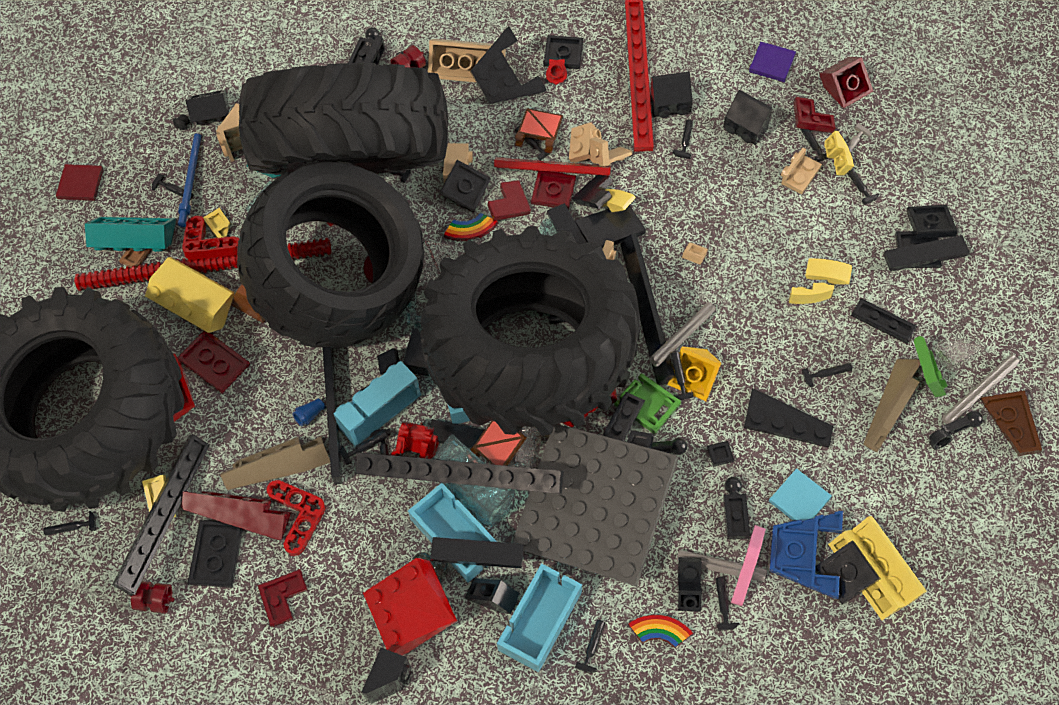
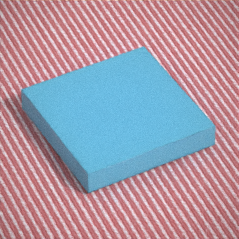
[769,468,832,521]

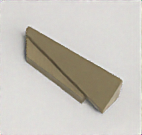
[863,359,920,452]
[220,436,330,490]

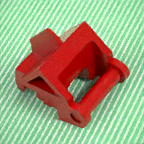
[391,421,439,459]

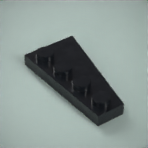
[744,388,833,448]

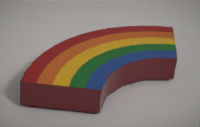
[443,213,498,241]
[628,615,693,648]

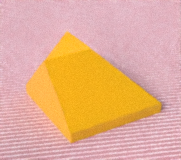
[667,346,721,401]

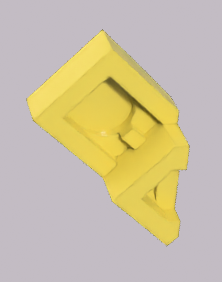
[203,208,230,238]

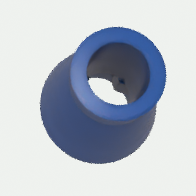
[292,398,325,426]

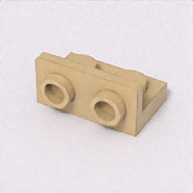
[781,148,822,194]

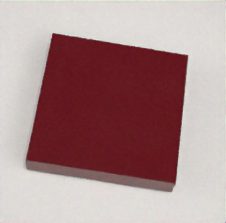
[56,164,103,201]
[531,171,576,210]

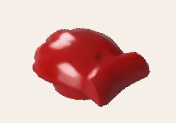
[546,59,567,85]

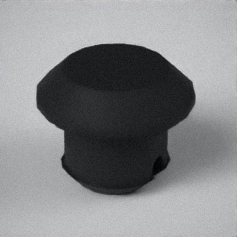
[173,114,190,131]

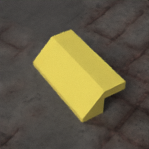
[828,516,927,620]

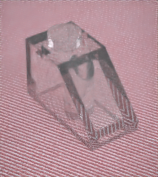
[933,337,987,374]

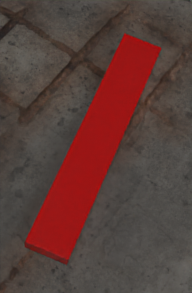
[494,157,611,176]

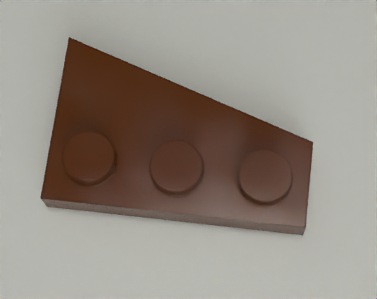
[980,390,1042,456]

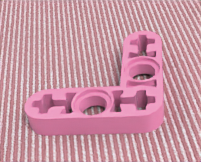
[731,525,766,606]

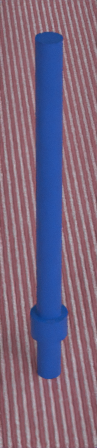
[178,133,202,227]

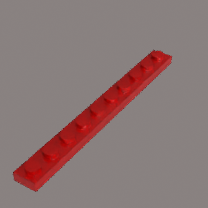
[625,0,654,152]

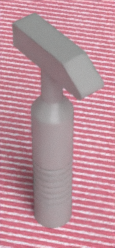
[847,123,872,153]

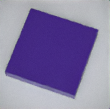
[749,41,796,82]

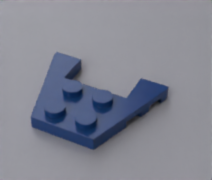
[770,511,843,599]

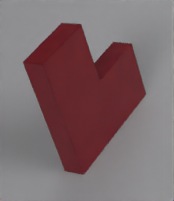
[793,97,836,133]
[487,180,531,221]
[257,569,308,628]

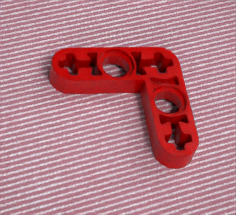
[182,216,239,260]
[266,480,326,556]

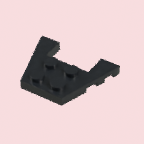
[470,26,547,104]

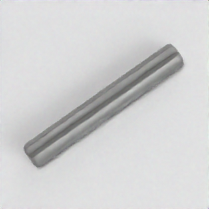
[677,550,766,582]

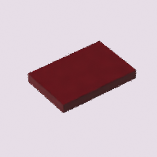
[177,331,250,394]

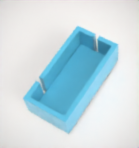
[333,361,421,447]
[408,483,497,583]
[497,563,582,672]

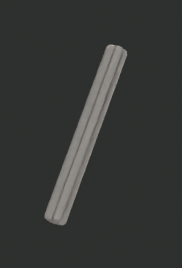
[649,302,716,367]
[942,355,1019,424]

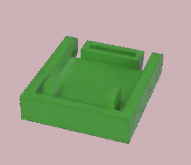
[914,336,948,397]
[614,373,681,435]

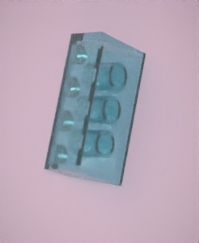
[432,434,515,530]

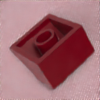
[819,57,874,108]

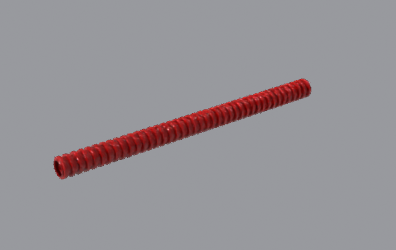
[74,237,332,291]

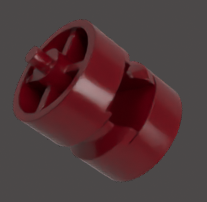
[390,45,426,68]
[129,581,175,614]

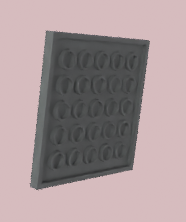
[512,424,679,587]

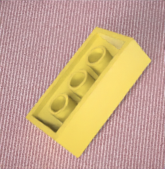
[145,257,235,333]

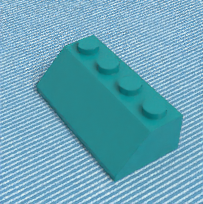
[85,217,176,252]

